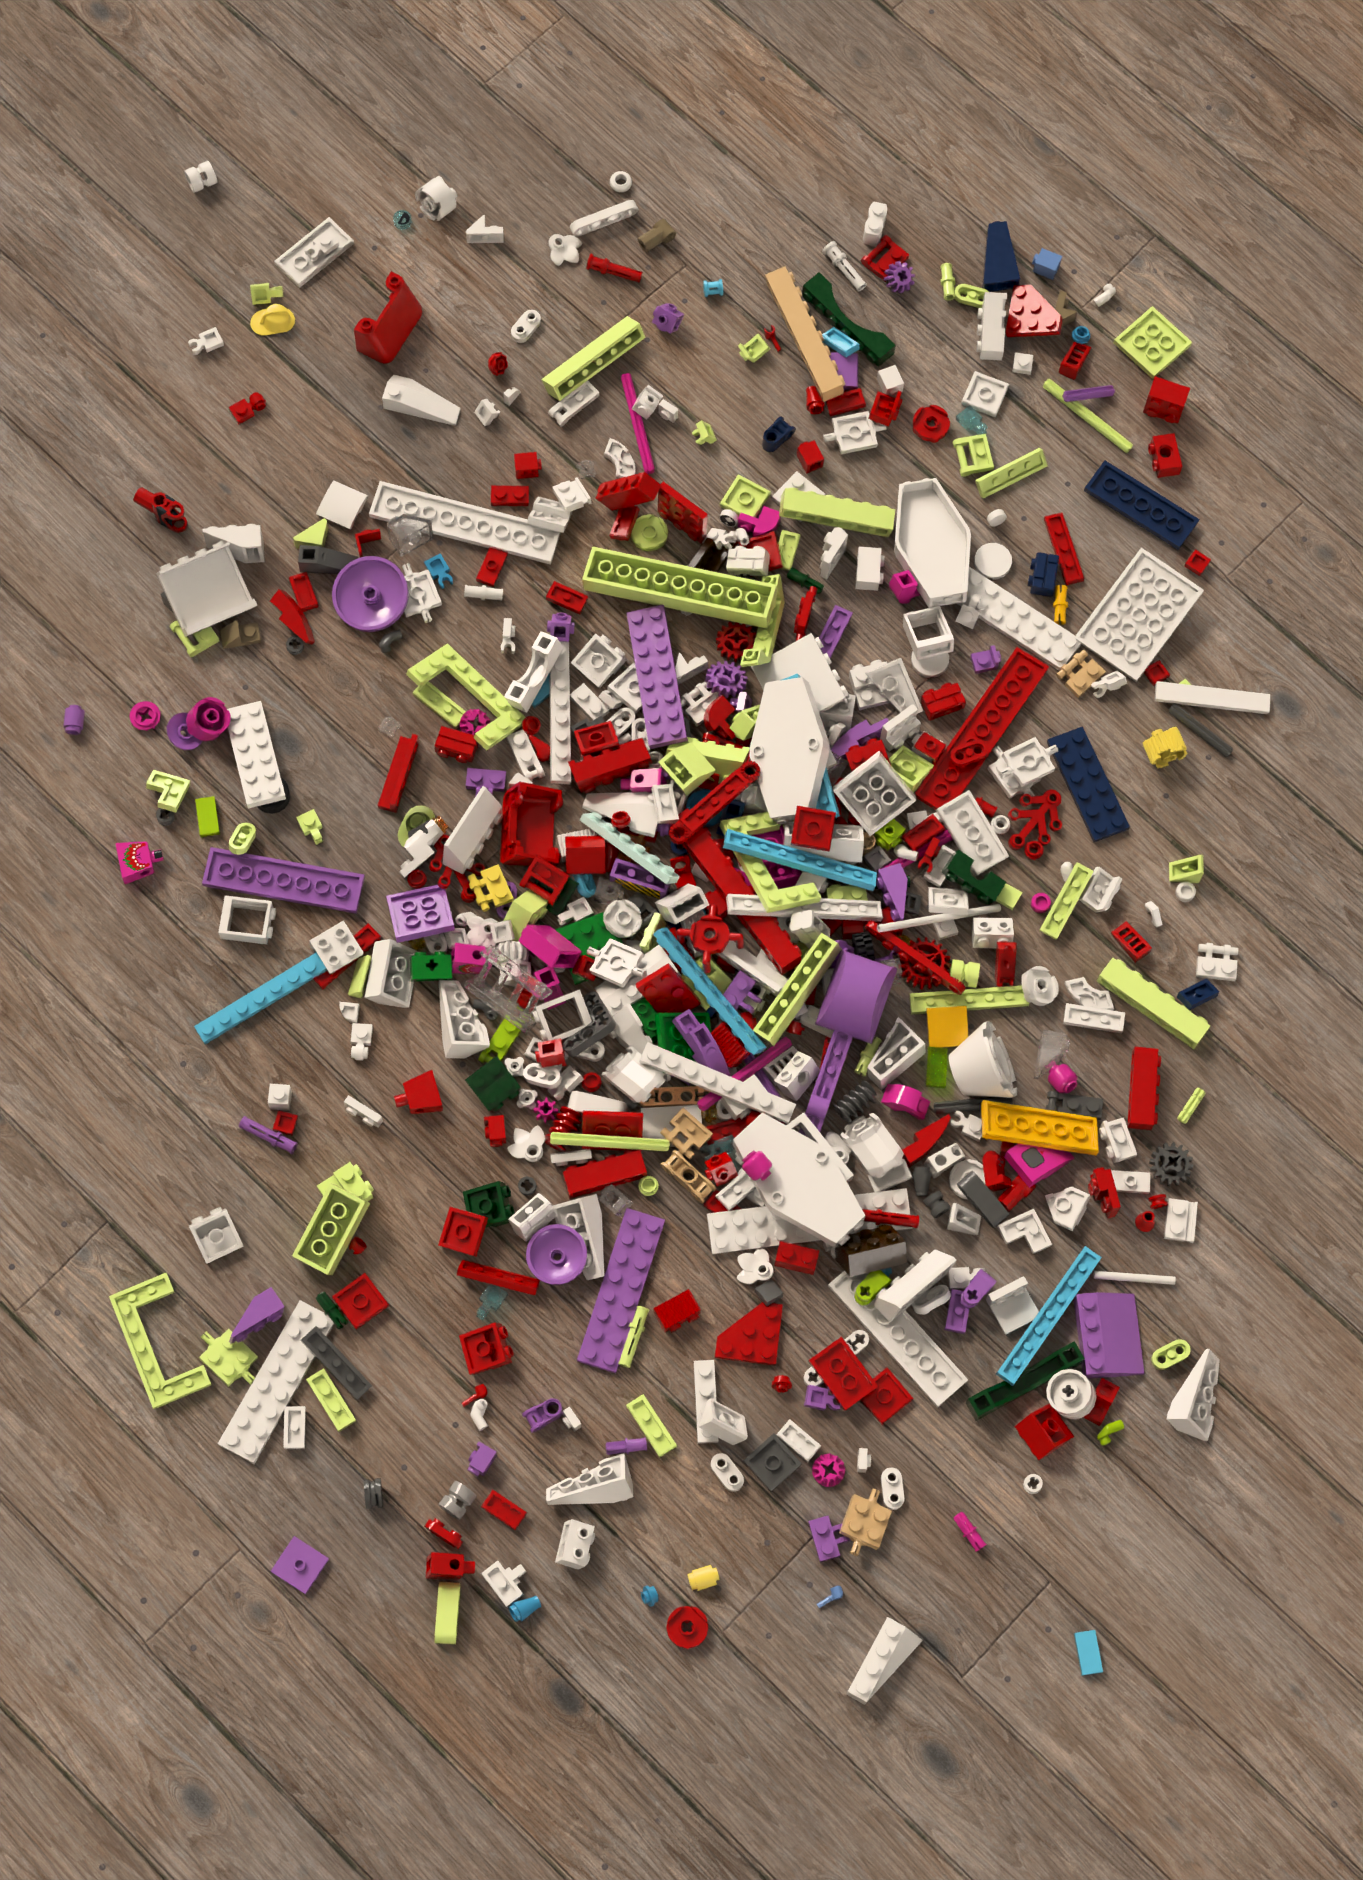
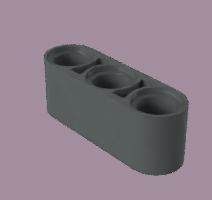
[957,1171,1009,1228]

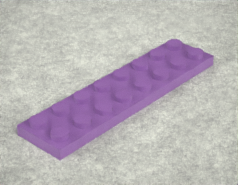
[627,605,688,749]
[202,847,365,914]
[577,1208,665,1374]

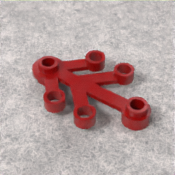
[1008,789,1062,851]
[429,834,485,903]

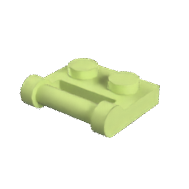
[953,434,994,477]
[170,621,220,657]

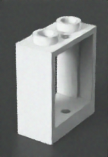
[903,606,954,660]
[218,896,276,945]
[532,990,592,1041]

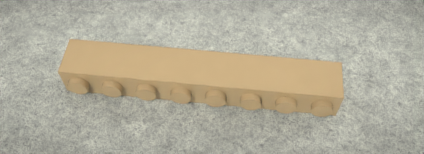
[765,266,845,402]

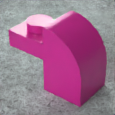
[737,506,781,537]
[889,570,920,604]
[533,966,566,1010]
[881,1084,930,1120]

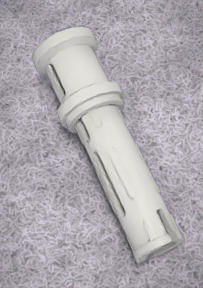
[822,241,867,292]

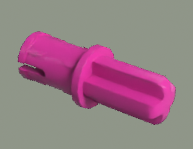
[954,1512,987,1552]

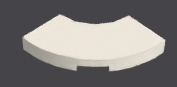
[604,438,635,479]
[1064,977,1114,1011]

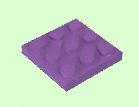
[386,883,455,943]

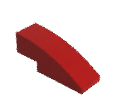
[270,589,315,645]
[902,1114,951,1168]

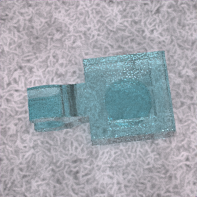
[956,405,988,435]
[701,1135,735,1161]
[476,1284,508,1320]

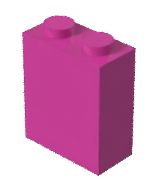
[519,925,582,968]

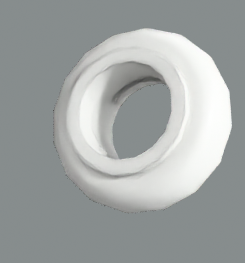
[610,171,632,192]

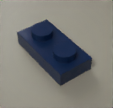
[1177,978,1220,1010]

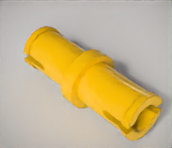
[1053,585,1068,625]

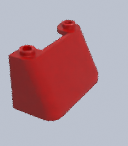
[354,271,422,364]
[500,781,563,866]

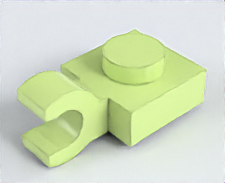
[250,283,283,305]
[296,809,323,845]

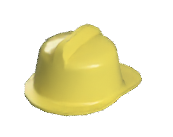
[250,304,295,336]

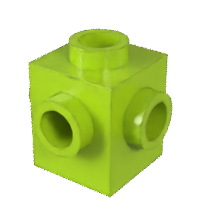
[874,818,906,851]

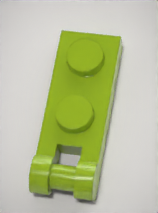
[478,1014,524,1063]

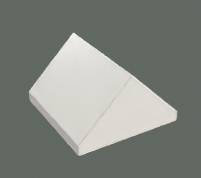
[698,1398,748,1445]

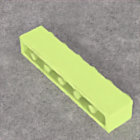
[541,316,646,401]
[779,487,895,537]
[753,933,842,1046]
[1097,958,1210,1049]

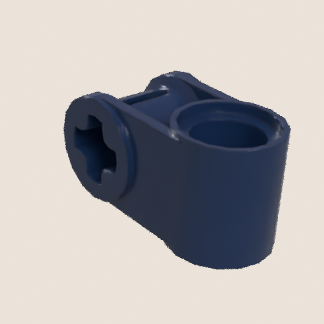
[762,416,796,452]

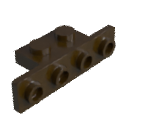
[688,538,738,573]

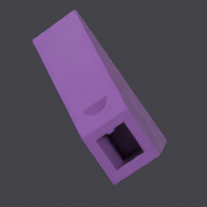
[876,863,908,922]
[229,1287,285,1344]

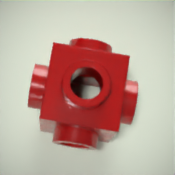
[704,1151,738,1187]

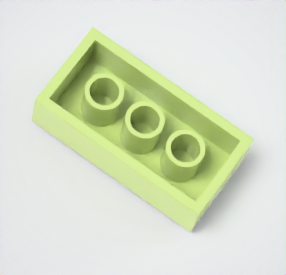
[292,1183,370,1276]

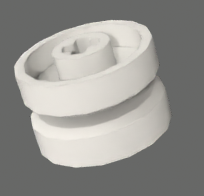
[1046,1369,1096,1419]

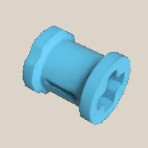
[703,279,723,297]

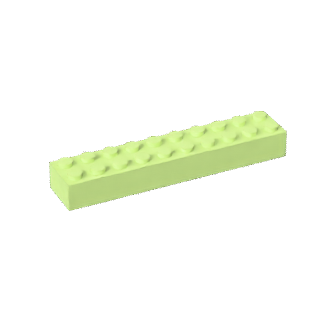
[582,547,777,629]

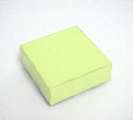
[996,884,1022,910]

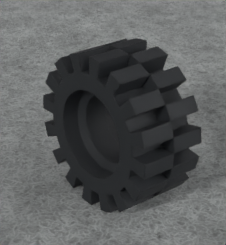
[852,931,875,961]

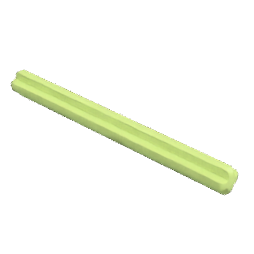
[1043,379,1133,453]
[550,1132,670,1151]

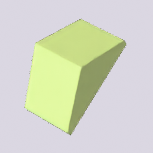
[293,518,328,549]
[1169,855,1204,883]

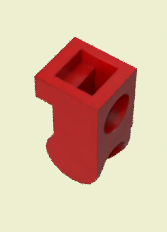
[982,1150,1012,1192]

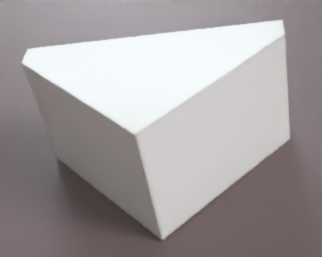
[947,1203,981,1235]

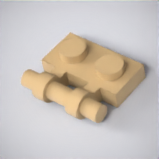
[1056,650,1106,698]
[660,1108,713,1159]

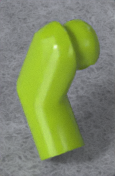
[1097,1420,1124,1446]

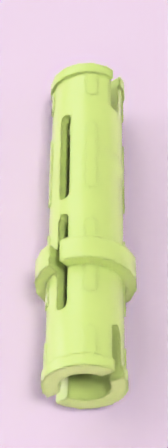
[618,1306,649,1368]

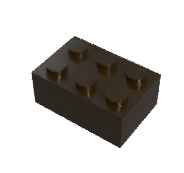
[835,1225,907,1277]

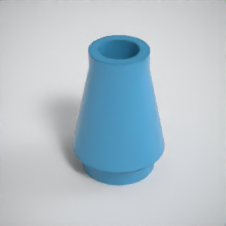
[509,1595,541,1622]

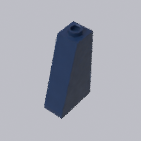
[982,221,1020,292]

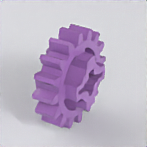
[705,661,747,698]

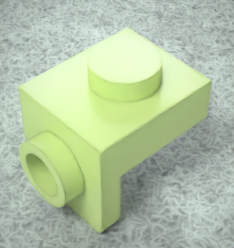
[738,334,771,363]

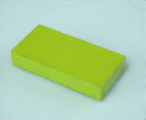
[195,796,220,837]

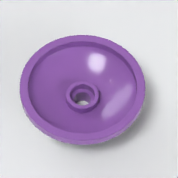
[526,1224,587,1285]

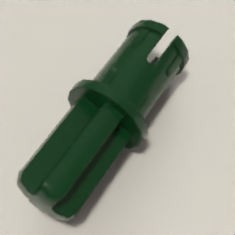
[787,567,824,594]
[316,1291,348,1329]

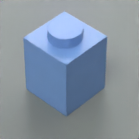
[1032,248,1062,280]

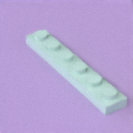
[580,812,680,884]

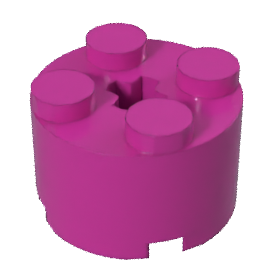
[186,697,231,741]

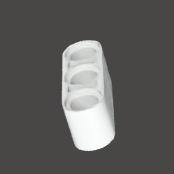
[568,1091,627,1117]

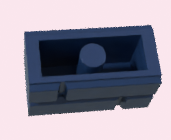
[1027,552,1059,597]

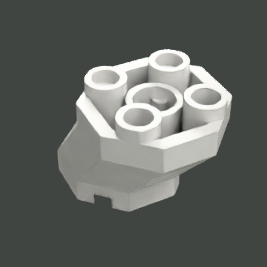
[601,1046,665,1103]
[840,1113,904,1178]

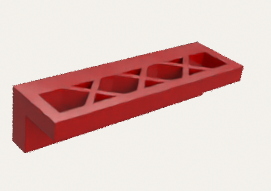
[378,734,419,813]

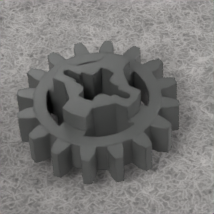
[1149,1142,1194,1186]

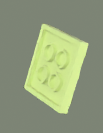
[1113,306,1192,379]

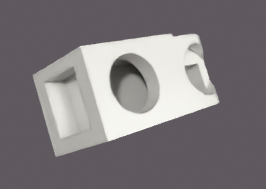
[924,1143,966,1178]

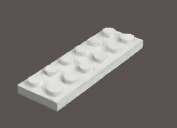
[227,701,286,808]

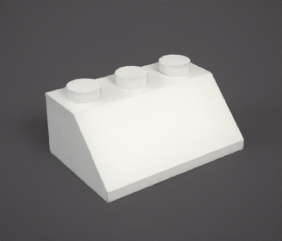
[364,939,418,1008]

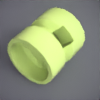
[950,959,980,988]

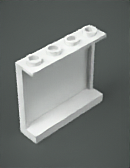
[156,541,257,637]
[751,633,849,714]

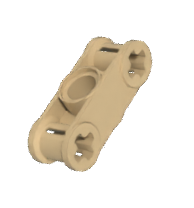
[660,1150,716,1204]

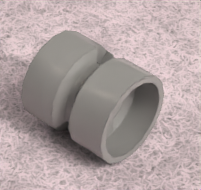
[438,1481,477,1520]

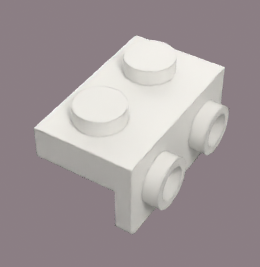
[1079,867,1122,913]
[1099,1117,1137,1163]

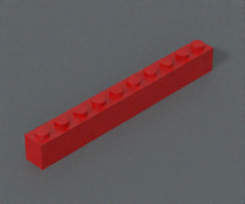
[669,808,802,975]

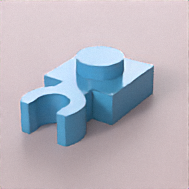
[424,553,453,589]

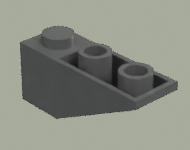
[298,545,358,574]

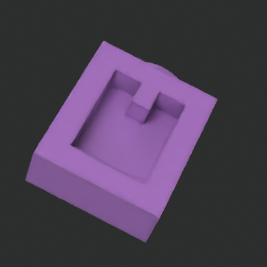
[970,645,1001,674]

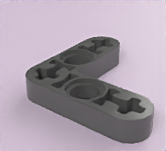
[563,991,616,1057]

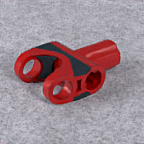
[133,487,188,533]

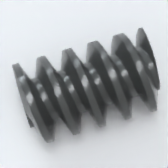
[833,1080,877,1123]

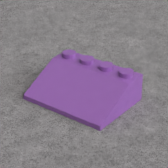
[1073,1292,1145,1379]

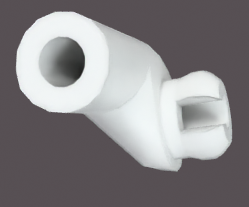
[470,1399,488,1431]

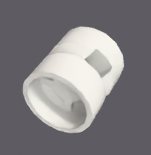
[184,161,218,193]

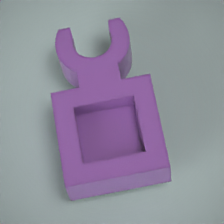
[804,1385,840,1411]

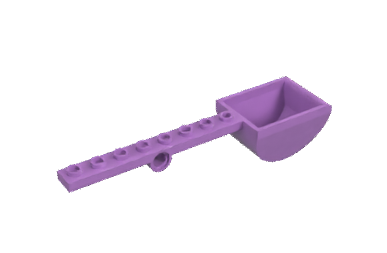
[799,949,897,1137]

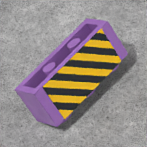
[610,858,671,899]

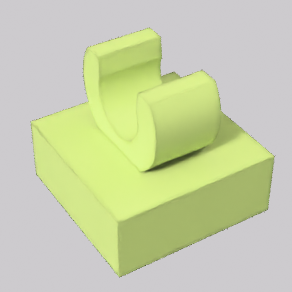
[692,420,717,445]

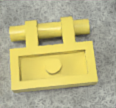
[468,864,514,912]

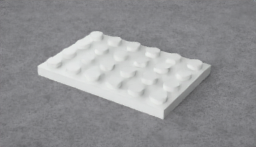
[1074,547,1204,682]

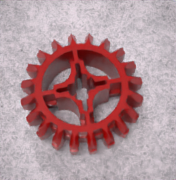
[897,937,951,990]

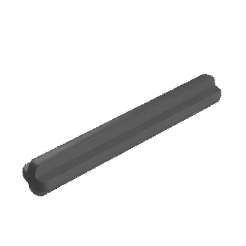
[1169,703,1233,757]
[934,1097,1013,1114]

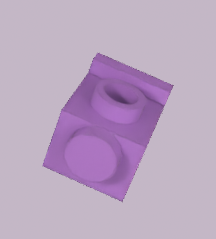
[467,1442,497,1476]

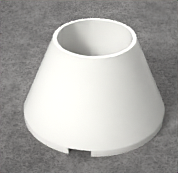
[949,1021,1017,1098]

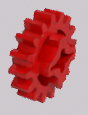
[716,622,756,662]

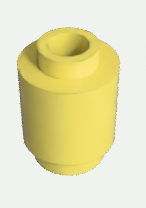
[687,1565,720,1591]

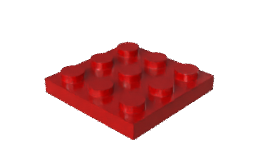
[657,481,708,544]

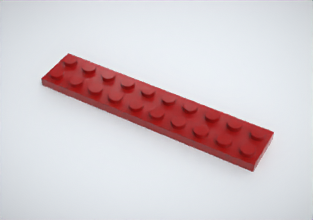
[915,647,1049,810]

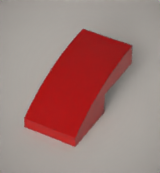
[1083,1378,1120,1426]

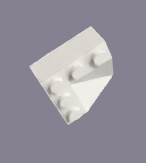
[833,751,916,836]

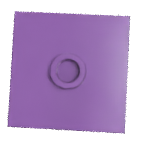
[270,1536,329,1595]

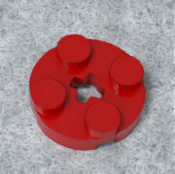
[913,405,950,443]
[666,1606,708,1649]

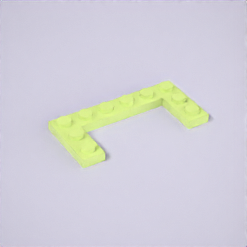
[406,644,526,750]
[719,812,821,913]
[109,1272,212,1409]

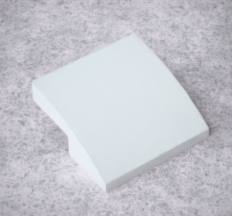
[316,480,368,529]
[527,496,573,533]

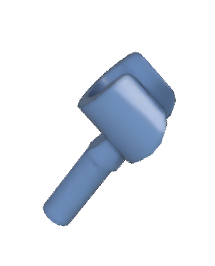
[817,1586,843,1608]

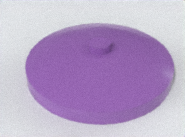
[332,556,409,632]

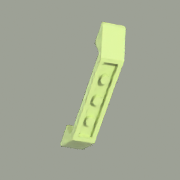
[740,574,785,667]

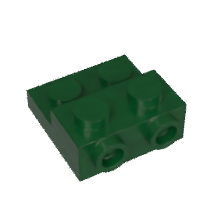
[465,1056,521,1112]
[463,1181,515,1228]

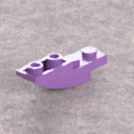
[831,718,888,769]
[672,1009,731,1077]

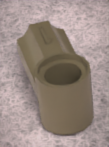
[638,219,676,252]

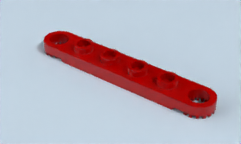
[669,761,760,844]
[865,920,966,995]

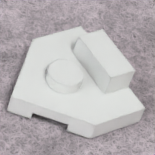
[1045,1187,1090,1231]

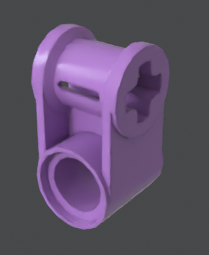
[960,1269,997,1308]
[522,1398,563,1433]

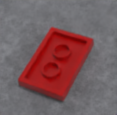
[636,963,701,1013]
[582,1110,643,1151]
[808,1336,878,1411]

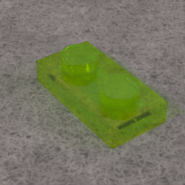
[926,1047,948,1088]

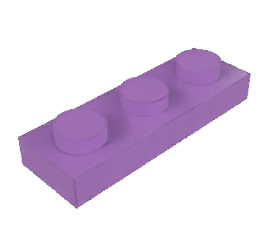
[819,605,853,659]

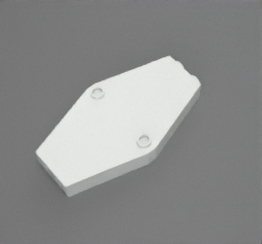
[894,478,971,608]
[750,677,830,824]
[733,1112,865,1248]

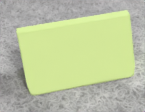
[348,955,371,999]

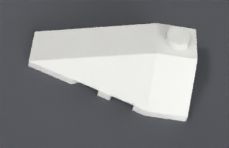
[382,375,461,426]
[582,792,658,837]
[439,980,490,1059]
[610,1003,671,1082]
[552,1194,604,1280]
[1167,1349,1220,1441]
[546,1453,633,1505]

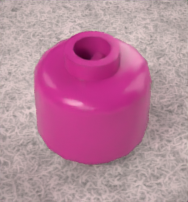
[1048,1064,1077,1093]
[742,1150,772,1181]

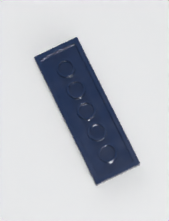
[1084,460,1200,550]
[1047,726,1130,843]

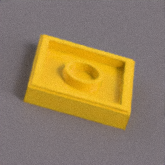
[926,1006,968,1048]

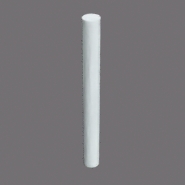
[1094,1271,1176,1285]

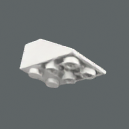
[203,524,265,563]

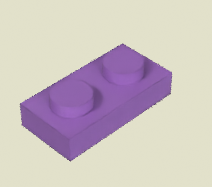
[944,1289,972,1334]

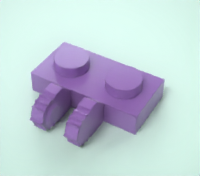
[466,768,506,797]
[723,970,762,1014]
[808,1516,851,1562]

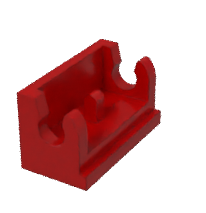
[995,942,1017,987]

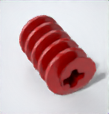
[544,1106,581,1152]

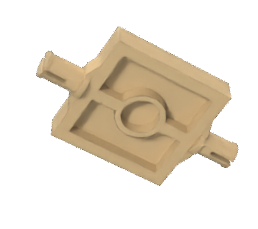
[839,1489,892,1556]

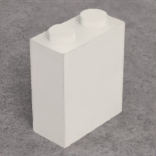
[655,884,709,924]

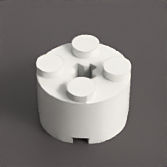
[415,176,457,221]

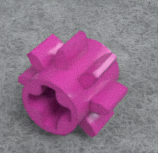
[533,1097,558,1124]

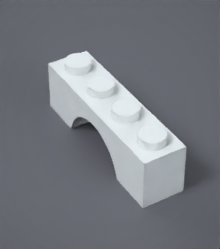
[504,632,564,713]

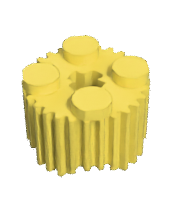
[1143,727,1187,768]

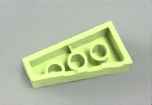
[665,737,750,783]

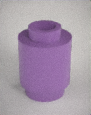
[63,705,85,735]

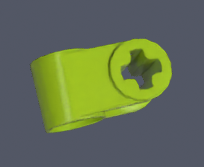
[854,1270,892,1306]

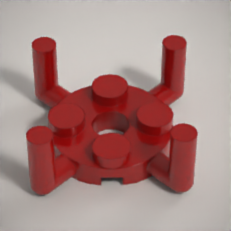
[676,904,744,974]

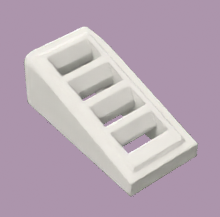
[763,1046,797,1086]

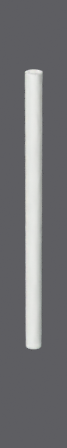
[877,904,1001,933]

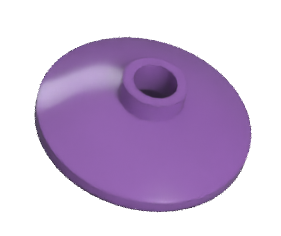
[167,713,202,750]

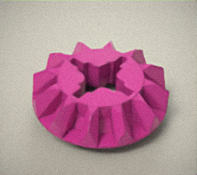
[129,701,161,731]
[460,709,490,735]
[812,1453,845,1487]

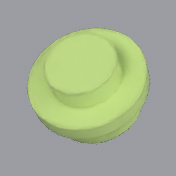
[638,1176,659,1196]

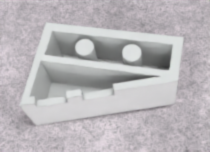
[976,292,1007,361]
[867,1017,926,1090]

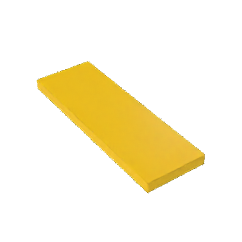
[981,1100,1099,1156]

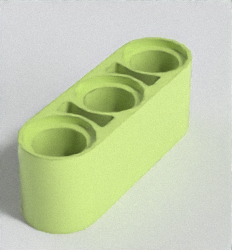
[435,1582,460,1644]

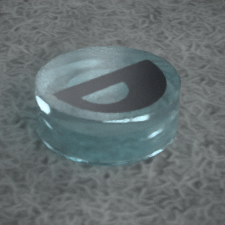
[393,210,412,229]

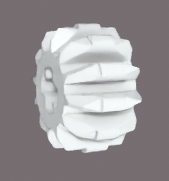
[495,941,529,964]

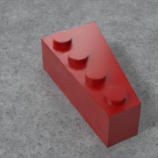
[568,738,653,793]

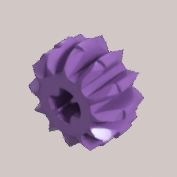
[883,261,915,293]

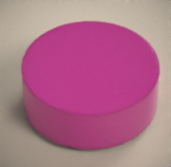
[1031,893,1051,913]

